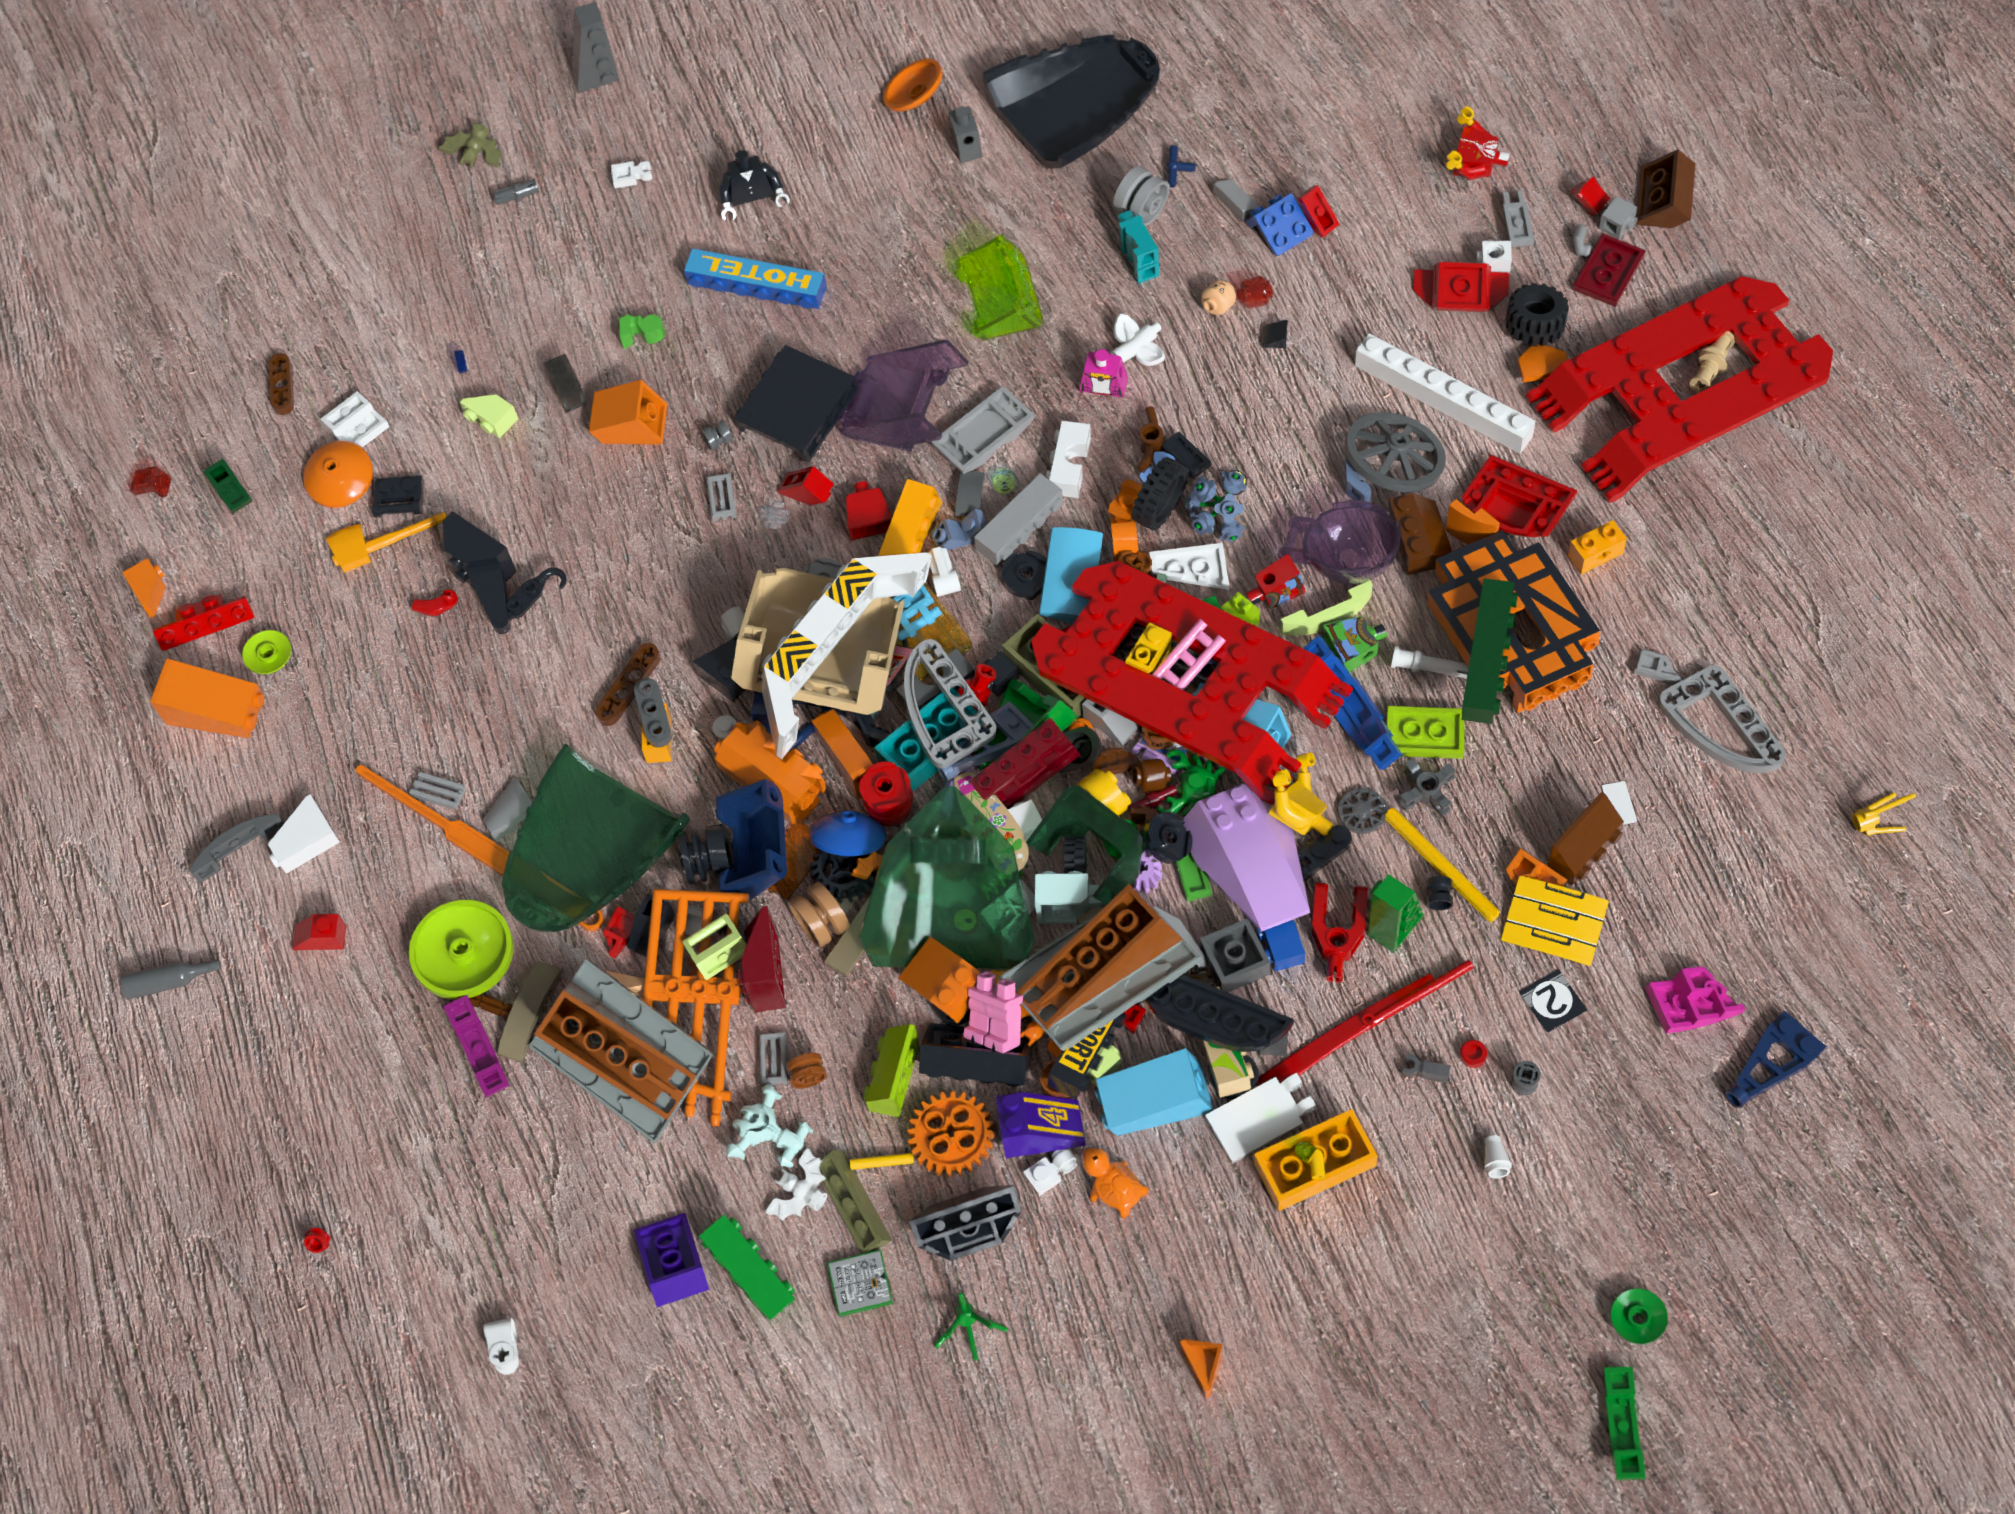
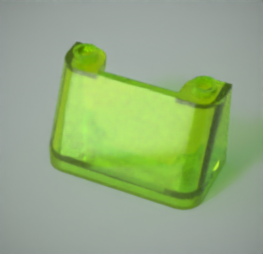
[955,234,1044,340]

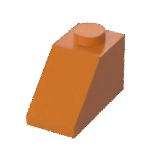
[122,558,166,618]

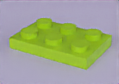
[1387,706,1464,759]

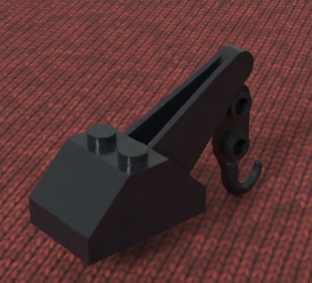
[442,511,567,634]

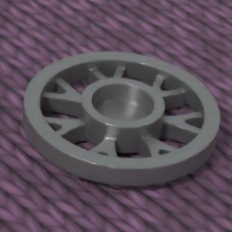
[1338,788,1387,834]

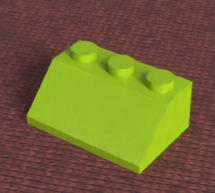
[863,1024,920,1118]

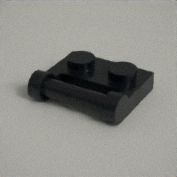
[372,475,424,518]

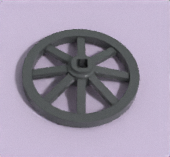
[1345,412,1446,492]

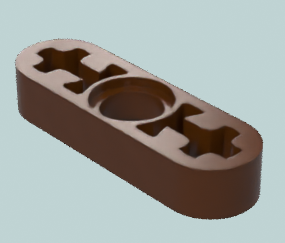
[269,353,294,415]

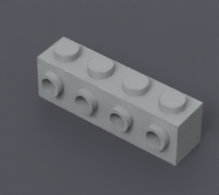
[974,473,1063,566]

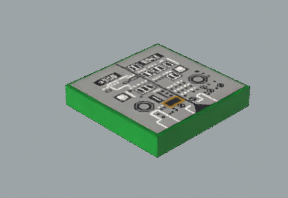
[828,1250,893,1317]

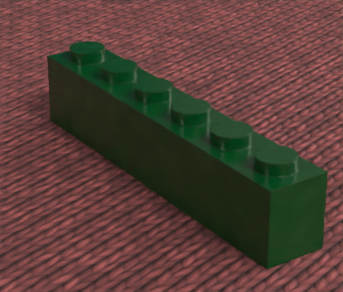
[1461,578,1518,724]

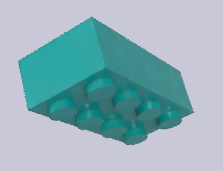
[874,687,983,791]

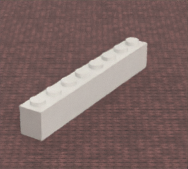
[1355,333,1536,454]

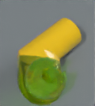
[1295,1142,1325,1180]

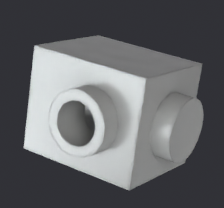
[1599,196,1637,239]

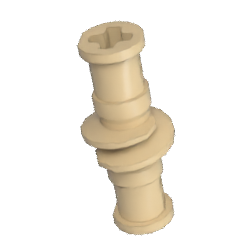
[1690,331,1735,393]

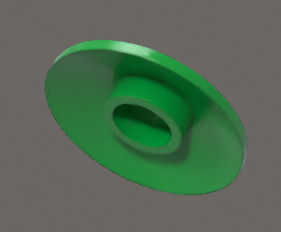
[1611,1289,1668,1345]

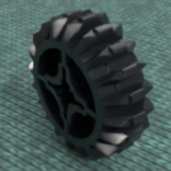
[810,849,879,904]

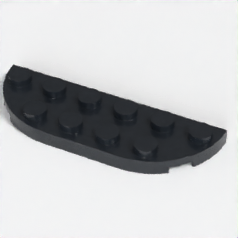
[1146,974,1294,1052]

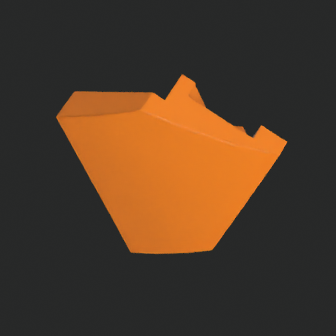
[1517,344,1568,383]

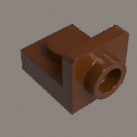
[1131,806,1157,838]

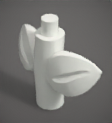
[1110,313,1165,366]

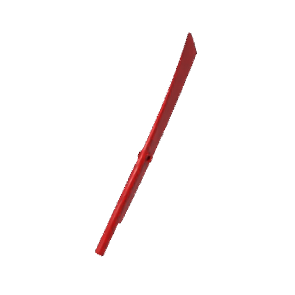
[1256,959,1474,1087]

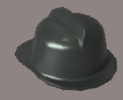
[1058,726,1102,773]

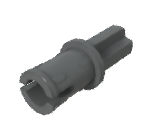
[493,178,539,205]

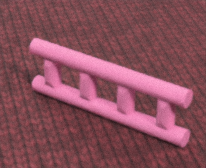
[1152,619,1226,690]

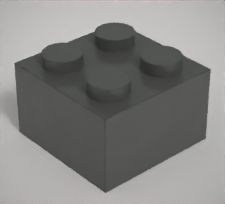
[1200,918,1270,992]

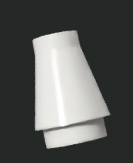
[1484,1135,1512,1178]

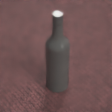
[120,959,222,1000]

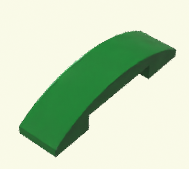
[1603,1367,1646,1480]

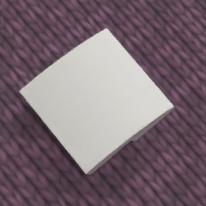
[320,391,390,447]

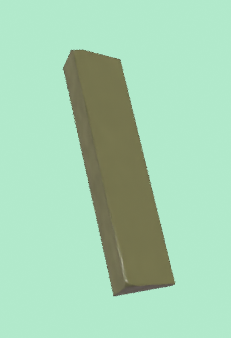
[820,1150,892,1254]

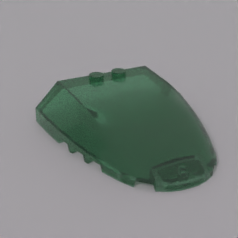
[502,744,691,932]

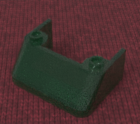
[1026,785,1143,905]

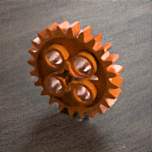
[907,1090,995,1178]

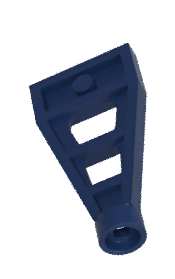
[1725,1011,1827,1108]

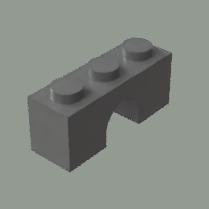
[896,649,975,711]

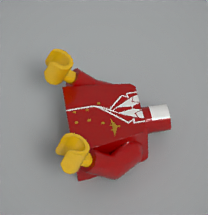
[1446,106,1510,180]

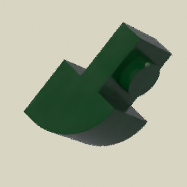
[203,459,253,514]

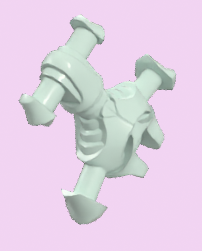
[726,1083,813,1168]

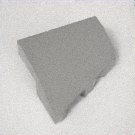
[483,777,537,841]

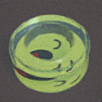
[992,469,1016,494]

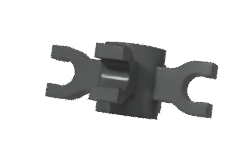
[1399,758,1456,816]

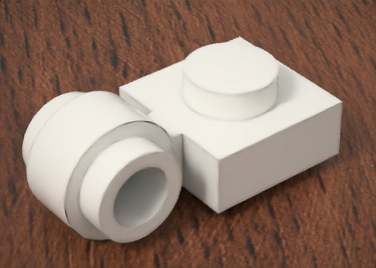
[1023,1149,1077,1196]

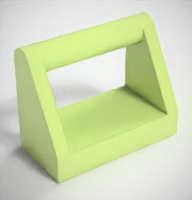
[682,913,747,980]

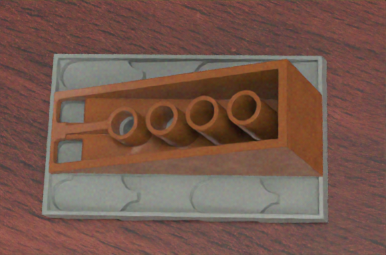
[998,884,1202,1051]
[529,958,714,1143]

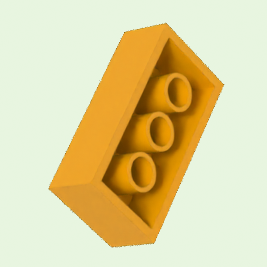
[1254,1109,1378,1212]

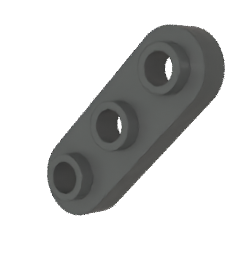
[634,678,672,748]

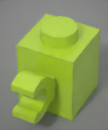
[1221,592,1260,627]

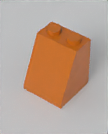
[589,380,668,445]

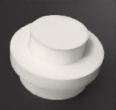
[712,715,737,740]

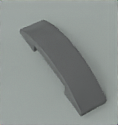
[190,814,284,884]

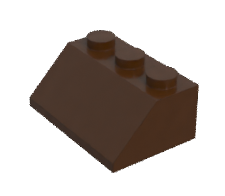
[1636,149,1696,228]
[1388,493,1452,575]
[1548,792,1624,885]

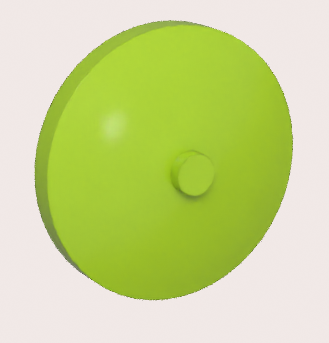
[409,900,514,999]

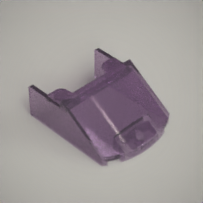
[839,339,969,452]

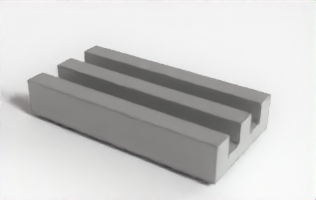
[707,473,737,522]
[409,772,466,810]
[759,1032,788,1087]

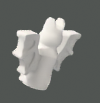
[766,1148,827,1221]

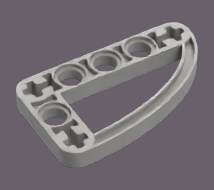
[904,639,996,768]
[1659,665,1786,773]

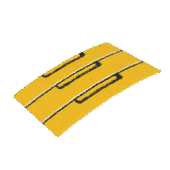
[1501,876,1609,966]

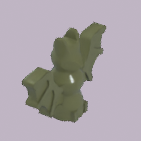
[439,123,502,168]

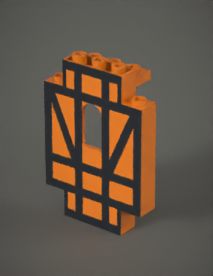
[1427,530,1600,713]

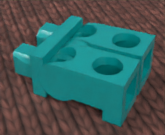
[1118,210,1160,284]

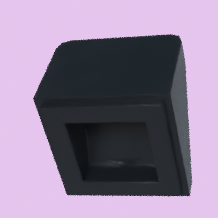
[1262,320,1288,349]

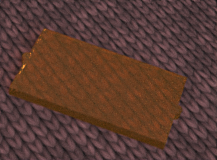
[768,820,820,901]

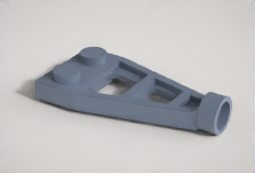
[936,702,1034,782]

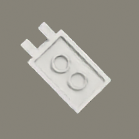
[1205,1073,1316,1164]

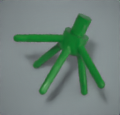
[934,1292,1008,1361]

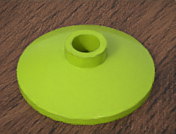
[242,630,291,675]

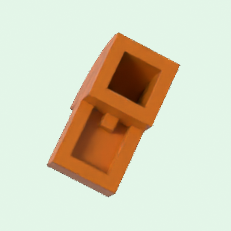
[1108,479,1142,522]
[1110,514,1138,562]

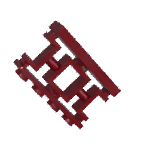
[970,718,1080,809]

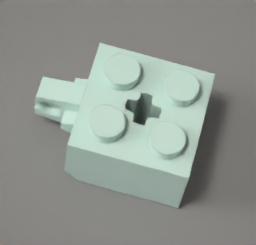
[1035,871,1109,924]

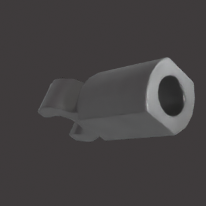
[1402,1054,1451,1084]

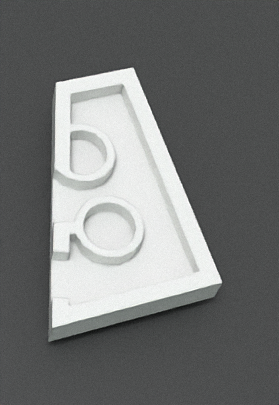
[1149,543,1229,590]

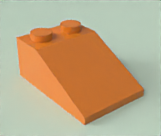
[898,937,981,1023]

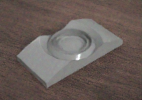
[931,386,1035,474]

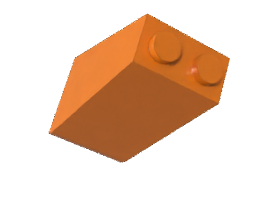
[150,659,265,738]

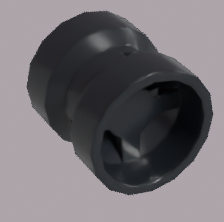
[1426,876,1453,911]

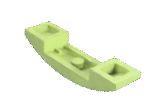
[1280,581,1373,636]

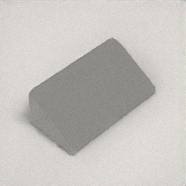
[1213,179,1260,222]

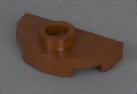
[1091,748,1139,775]

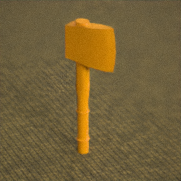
[325,511,447,573]

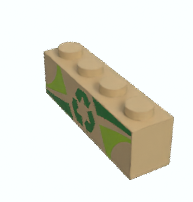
[1201,987,1254,1098]

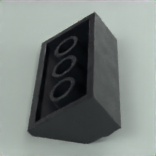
[919,1023,1033,1087]

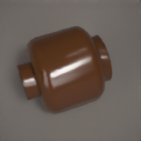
[1132,758,1171,792]

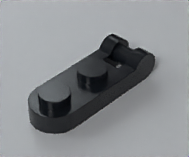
[1297,825,1352,881]

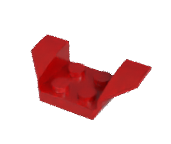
[1413,262,1509,312]

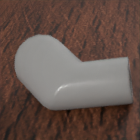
[1573,224,1591,257]

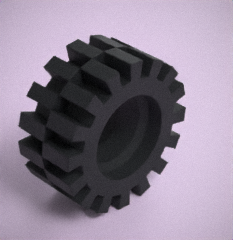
[1064,836,1087,874]

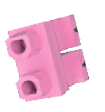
[964,971,1023,1053]

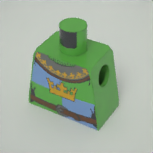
[1323,616,1387,672]

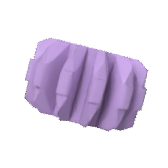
[1119,850,1163,895]

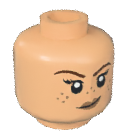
[1201,280,1236,315]

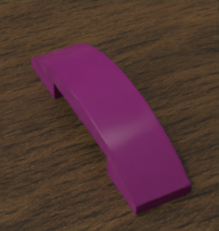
[443,995,510,1098]

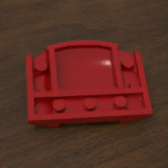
[1461,455,1578,537]

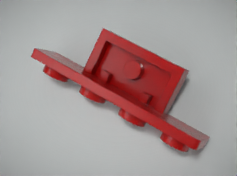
[153,594,254,651]

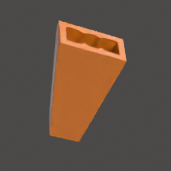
[812,709,873,801]

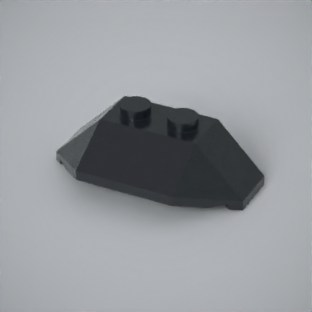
[909,1185,1022,1261]

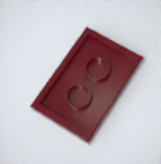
[1572,233,1646,307]

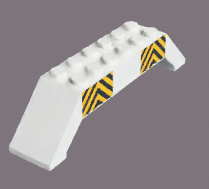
[761,552,931,759]

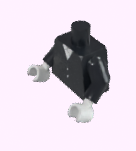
[718,150,790,221]

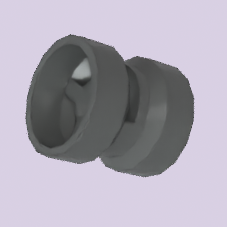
[701,420,733,451]
[1511,1061,1541,1096]

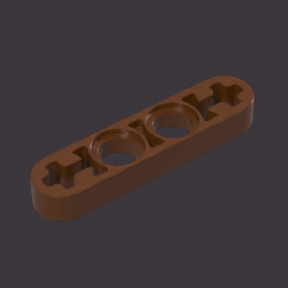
[596,643,660,726]

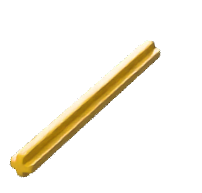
[1385,807,1500,922]

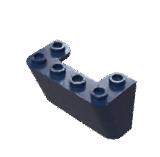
[715,779,787,901]

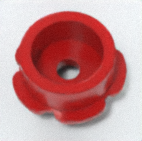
[304,1227,330,1253]

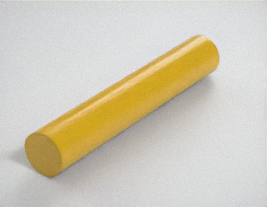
[850,1153,914,1170]

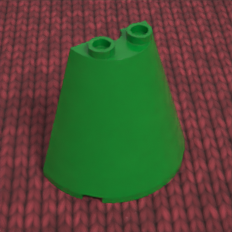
[975,678,1078,771]

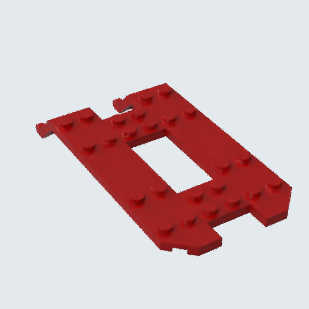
[1525,276,1833,503]
[1031,561,1353,805]

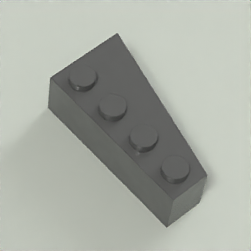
[571,2,619,93]

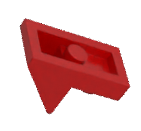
[1297,185,1340,238]

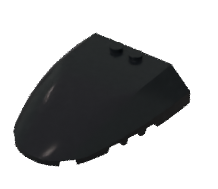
[983,35,1160,169]

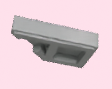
[1634,649,1682,685]

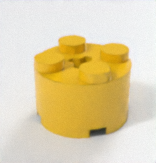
[1071,769,1131,829]

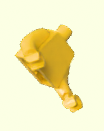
[1268,752,1333,836]

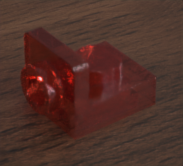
[129,466,172,498]

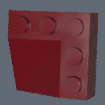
[738,906,786,1013]

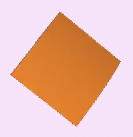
[1446,499,1500,545]

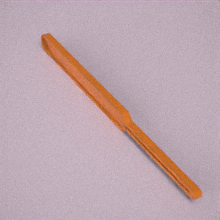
[356,765,604,931]

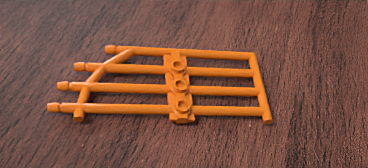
[643,889,749,1127]

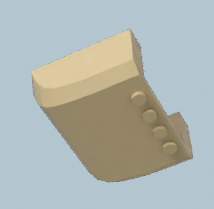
[731,568,905,715]

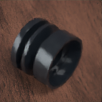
[678,824,733,884]

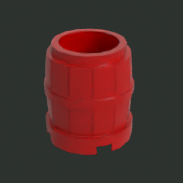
[859,762,913,826]

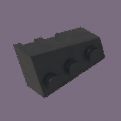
[692,636,746,702]

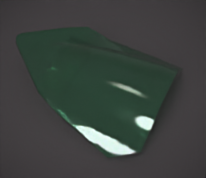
[858,786,1034,969]

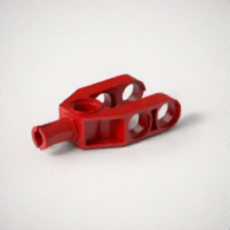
[1311,882,1368,983]

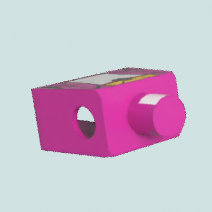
[1079,349,1128,397]

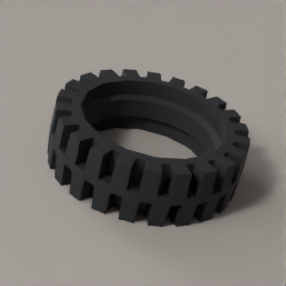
[1132,457,1189,531]

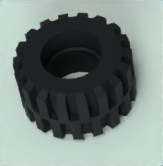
[1505,283,1569,346]

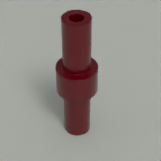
[1128,784,1178,813]

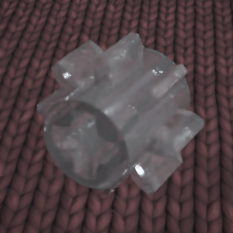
[759,499,789,530]

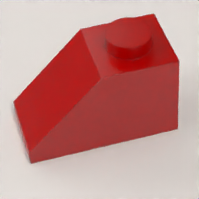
[777,466,834,506]
[292,914,347,950]

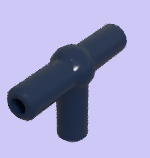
[1166,145,1196,188]

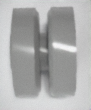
[1113,166,1170,226]

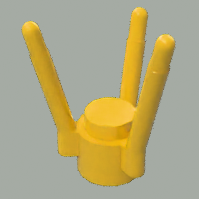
[1852,792,1916,836]

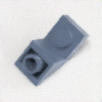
[1345,455,1371,508]
[930,509,987,551]

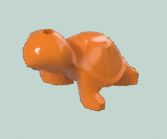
[1081,1147,1149,1218]

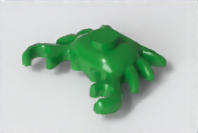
[1157,749,1225,817]

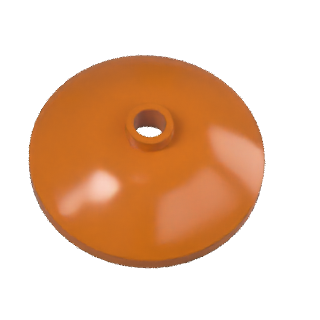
[883,58,943,112]
[303,440,373,508]

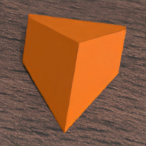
[1180,1339,1223,1398]

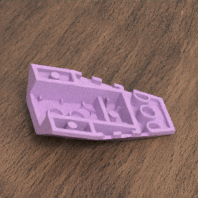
[1183,783,1310,932]

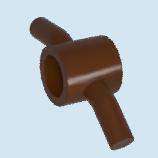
[1137,406,1163,473]

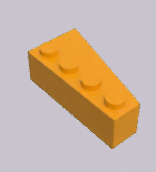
[878,479,943,556]

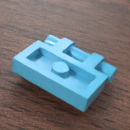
[892,584,942,641]

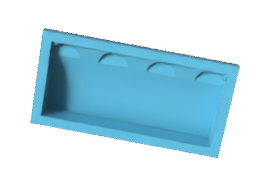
[1039,527,1103,624]

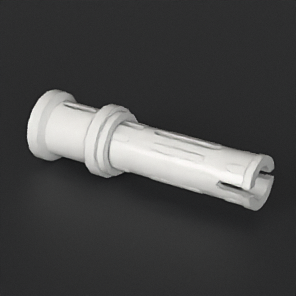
[1391,646,1469,679]

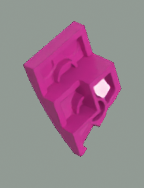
[1645,966,1746,1034]

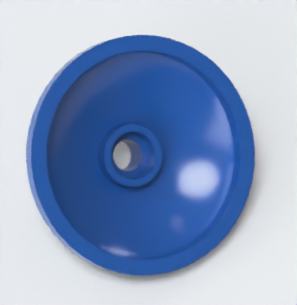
[809,811,886,856]

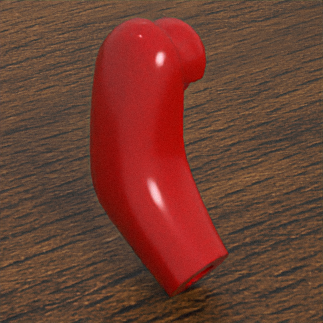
[412,589,458,617]

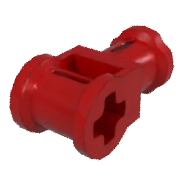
[957,663,996,712]

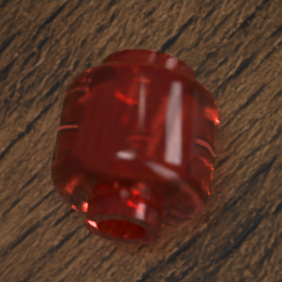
[1237,276,1273,309]

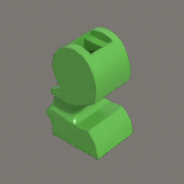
[619,314,665,349]

